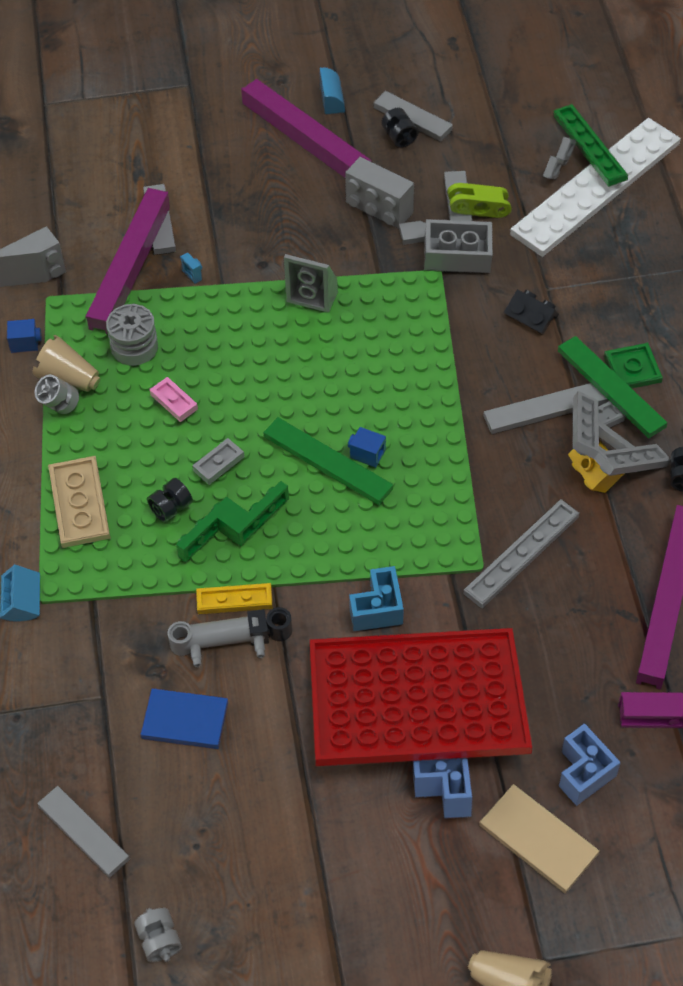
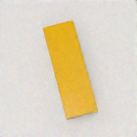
[196,583,273,614]

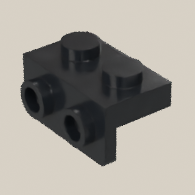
[504,289,559,335]

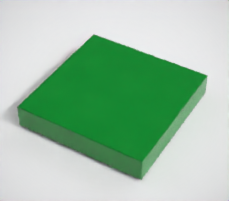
[604,343,663,388]

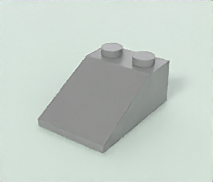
[0,226,66,287]
[284,254,338,313]

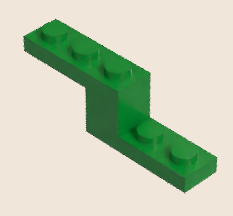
[176,481,289,563]

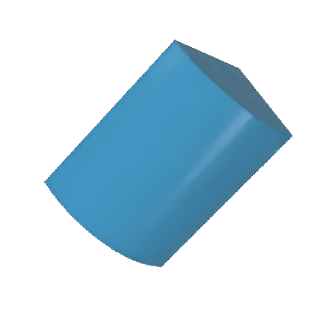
[320,68,345,114]
[0,564,40,621]

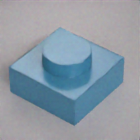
[180,252,202,284]

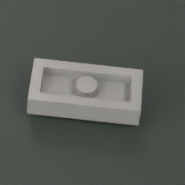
[192,438,244,485]

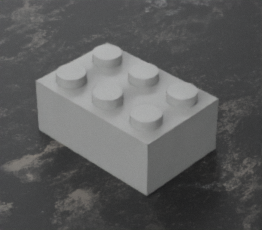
[345,157,414,228]
[424,219,493,273]

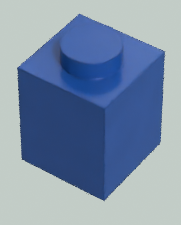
[7,319,42,353]
[348,427,386,468]

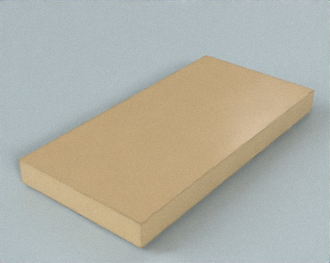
[48,456,111,548]
[479,784,600,894]

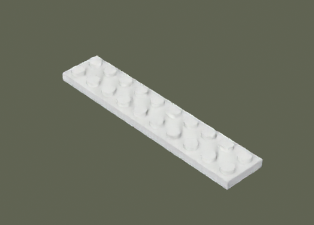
[510,118,681,257]

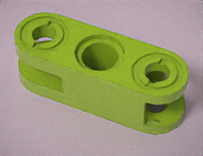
[447,183,512,218]

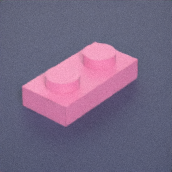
[149,377,198,422]

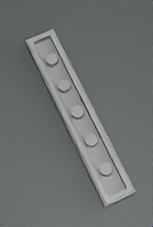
[483,383,609,434]
[463,499,579,608]

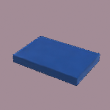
[141,689,228,749]

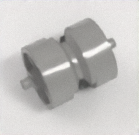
[35,375,79,414]
[134,908,182,962]

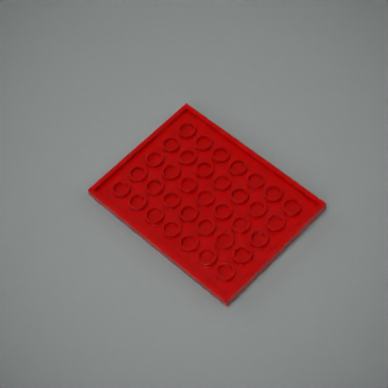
[309,628,532,766]

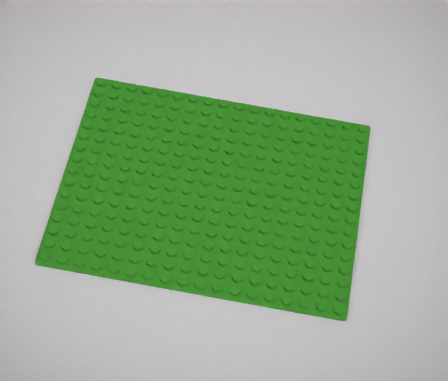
[39,270,484,604]

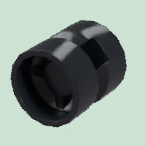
[147,478,193,523]

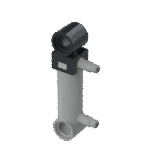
[167,607,292,667]

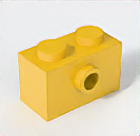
[568,438,625,493]

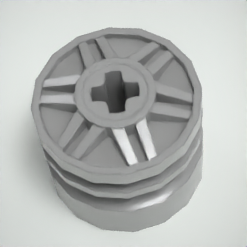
[106,304,158,366]

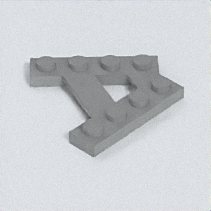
[573,391,671,476]

